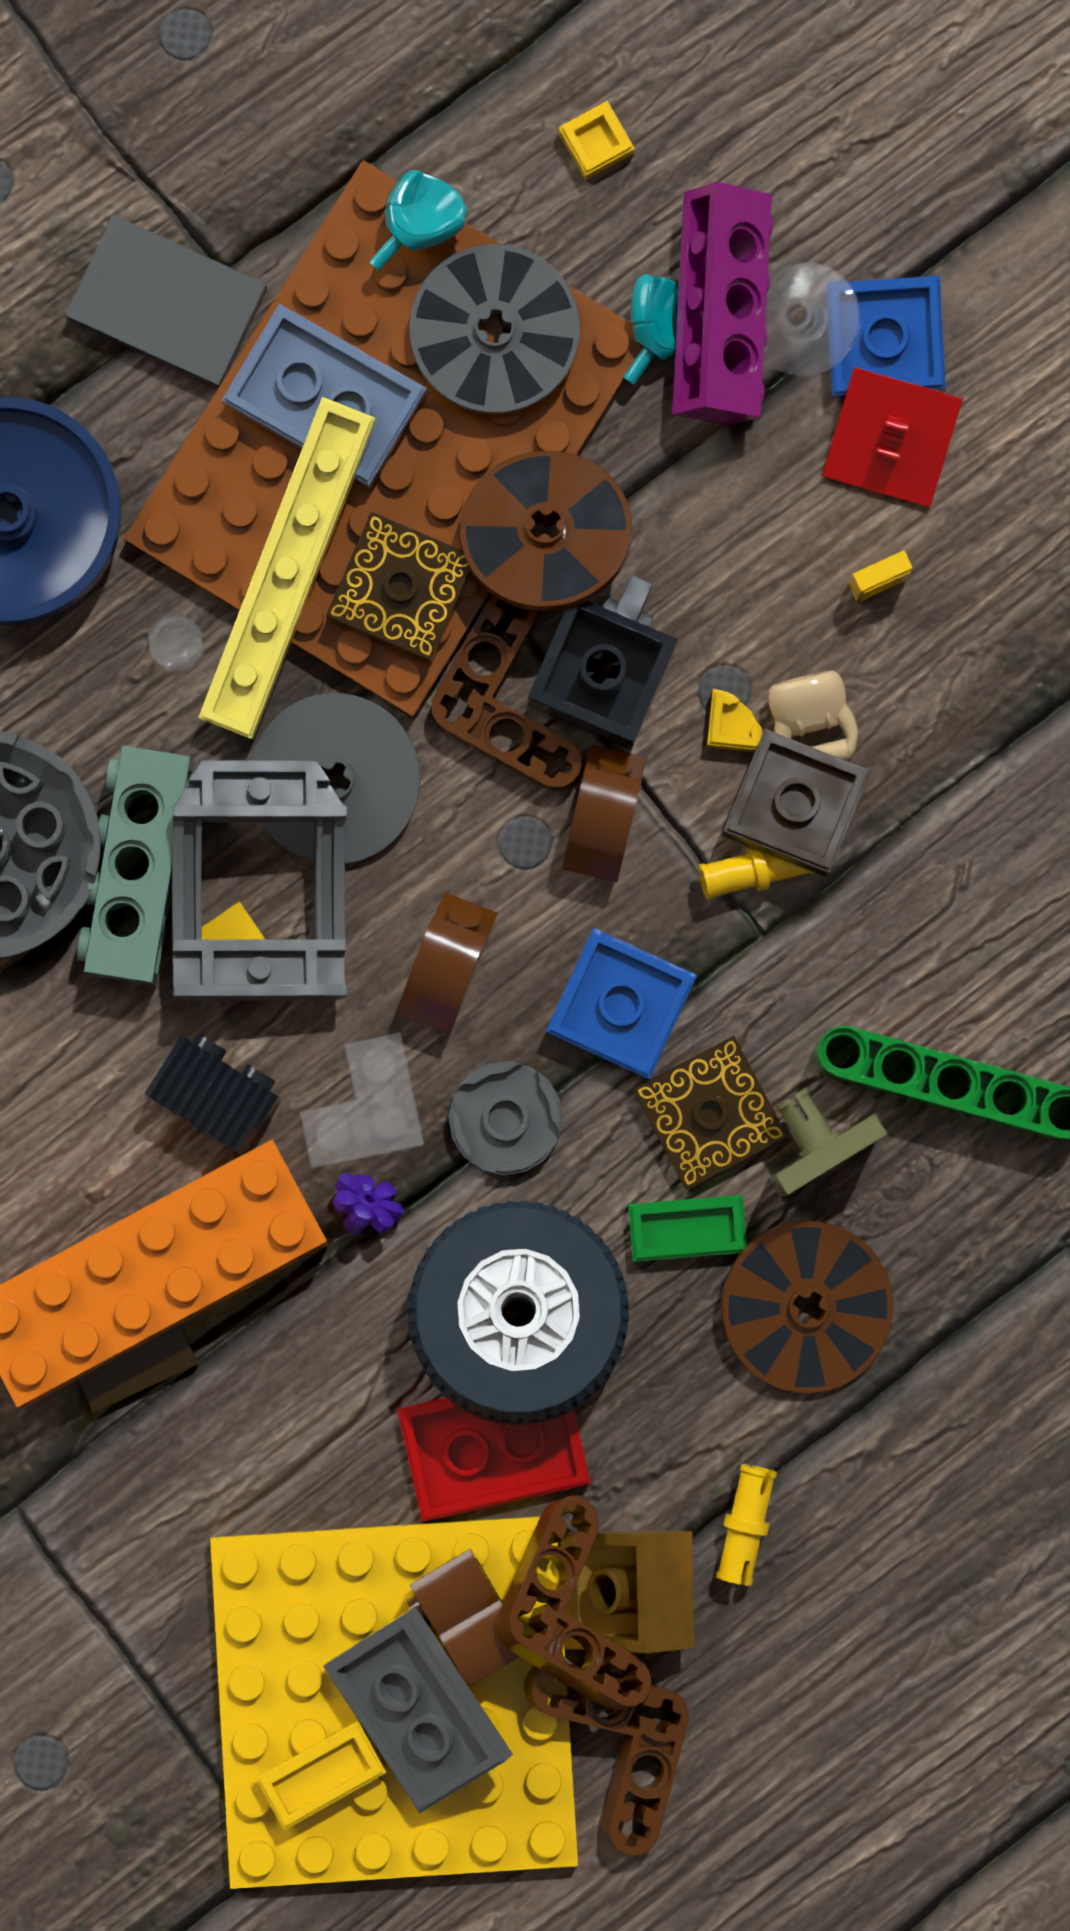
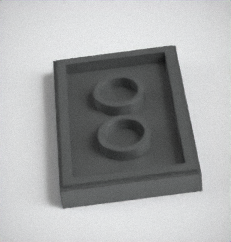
[65,215,267,388]
[323,1606,513,1813]

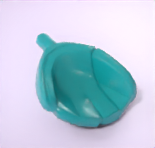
[369,170,467,271]
[623,274,679,385]

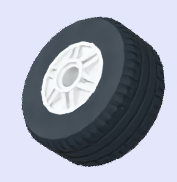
[408,1201,629,1425]

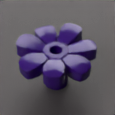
[333,1173,404,1235]

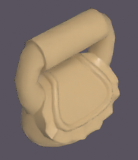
[768,671,858,761]

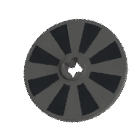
[409,244,580,415]

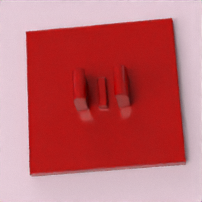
[822,366,963,507]

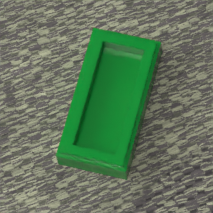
[628,1195,747,1262]

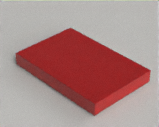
[397,1397,591,1522]

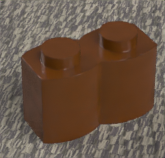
[406,1548,520,1687]

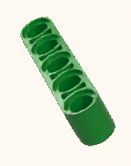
[814,1026,1070,1141]

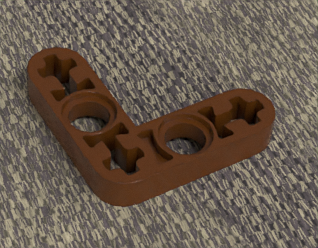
[431,594,582,791]
[496,1496,651,1711]
[524,1663,689,1856]

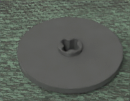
[251,693,421,863]

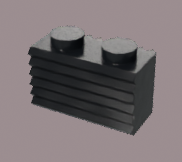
[144,1033,281,1155]

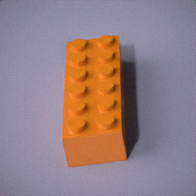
[0,1139,328,1409]

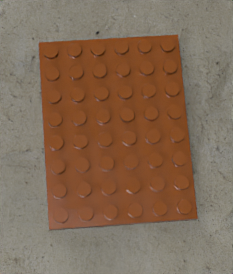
[123,160,644,719]

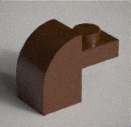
[562,744,647,882]
[397,893,498,1034]

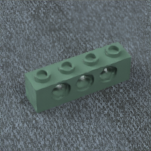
[77,746,194,987]

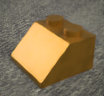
[561,1530,695,1653]

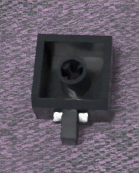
[527,575,678,751]

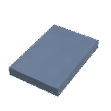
[222,303,427,489]

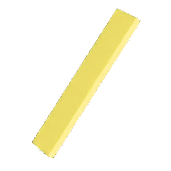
[198,397,377,739]

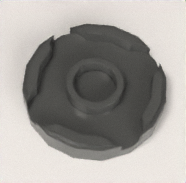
[449,1061,563,1176]

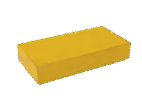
[256,1720,387,1830]

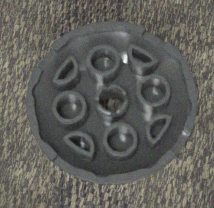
[0,731,101,959]

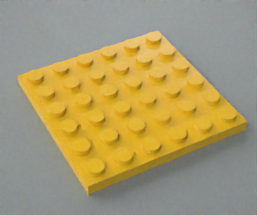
[210,1516,578,1889]

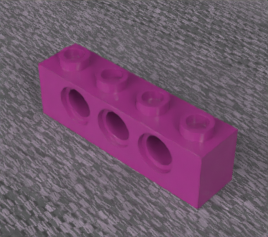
[672,182,773,425]

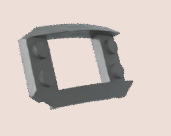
[172,760,347,1006]

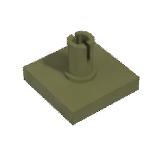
[768,1088,887,1198]

